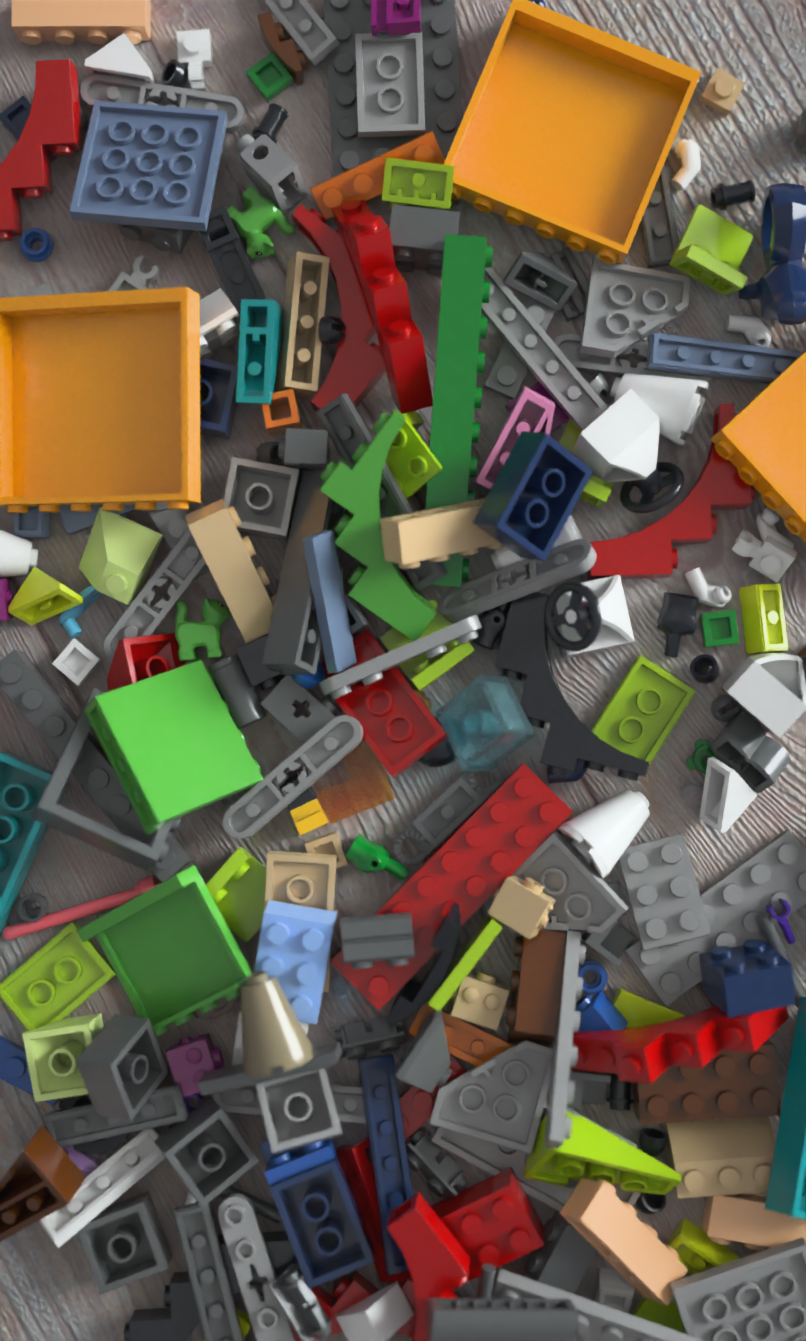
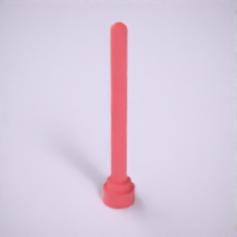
[1,875,159,940]

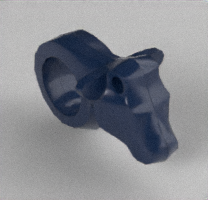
[738,183,806,325]

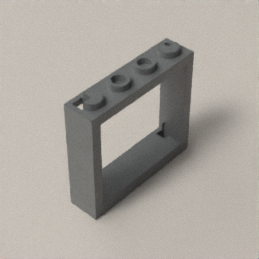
[31,688,182,871]

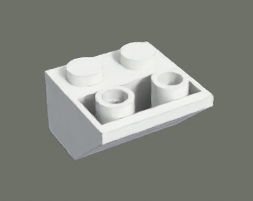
[200,288,240,359]

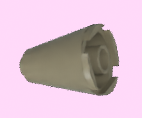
[241,971,313,1077]

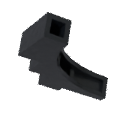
[495,592,650,781]
[124,1231,298,1341]

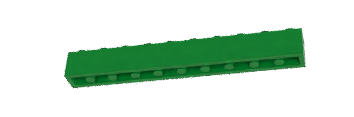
[425,234,493,587]

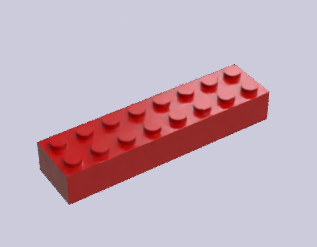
[330,763,573,1010]

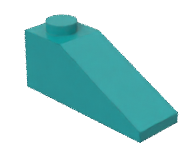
[236,299,284,405]

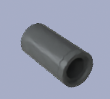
[208,654,267,729]

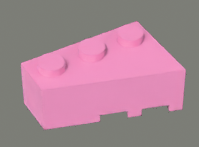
[475,386,555,489]

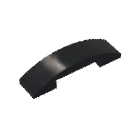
[199,205,266,316]
[385,902,461,1024]

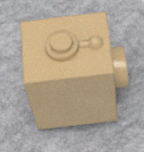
[487,875,556,939]
[450,971,510,1031]

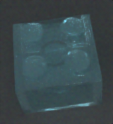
[435,674,536,771]

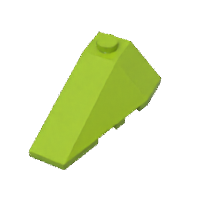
[523,1111,682,1195]

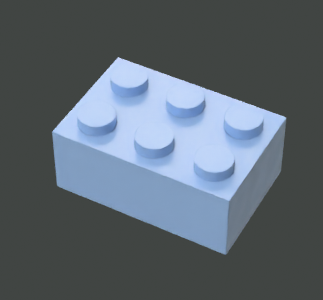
[254,900,337,1025]

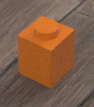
[261,389,303,436]

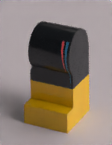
[280,768,330,836]

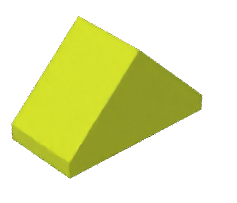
[8,566,83,626]

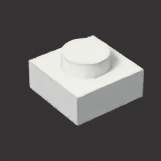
[52,638,102,686]

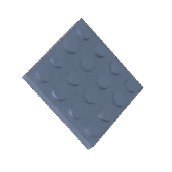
[69,100,228,232]

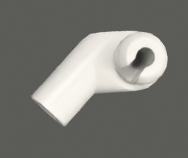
[671,139,701,192]
[726,314,772,347]
[756,507,794,549]

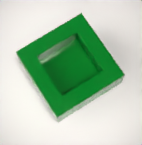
[246,52,293,103]
[699,610,740,648]

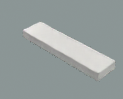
[39,1128,165,1248]

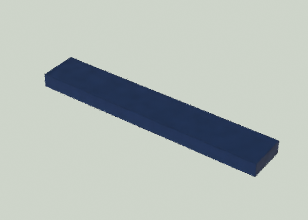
[357,1053,413,1275]

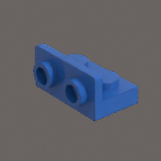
[260,1139,336,1185]

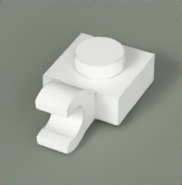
[176,29,213,90]
[732,530,797,582]

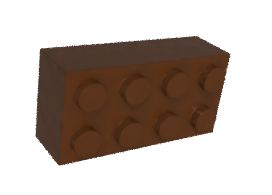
[632,1040,780,1124]

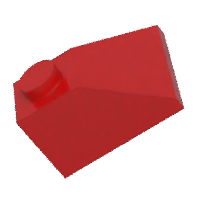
[106,633,184,692]

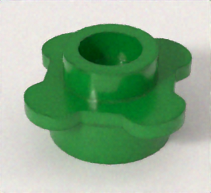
[686,739,721,776]

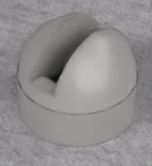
[588,373,609,400]

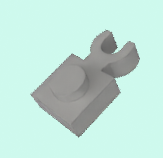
[108,255,160,291]

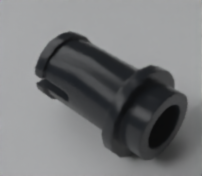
[252,103,289,143]
[710,180,756,211]
[606,1073,634,1110]

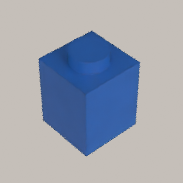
[575,991,628,1031]

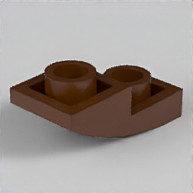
[257,11,308,86]

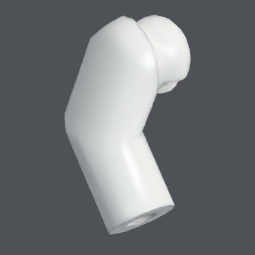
[685,567,732,608]

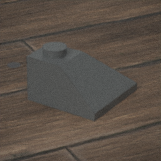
[395,1008,452,1093]

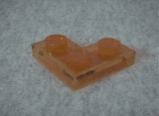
[320,738,395,823]

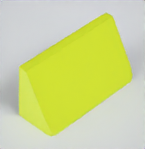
[739,583,788,654]
[612,987,685,1028]
[666,1218,740,1275]

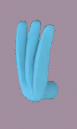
[59,585,104,639]

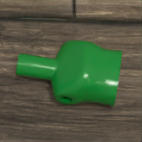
[345,834,410,881]

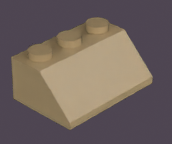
[665,1116,776,1199]

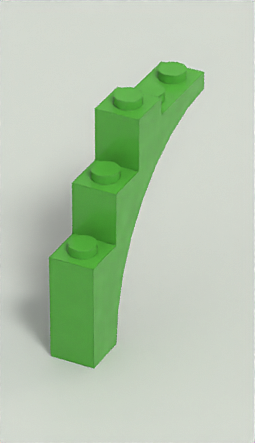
[319,409,436,641]

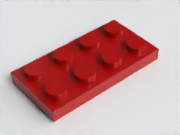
[321,629,448,778]

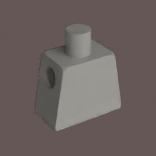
[236,134,308,215]

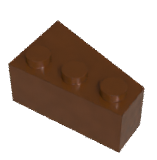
[506,929,566,1046]
[0,1125,86,1242]

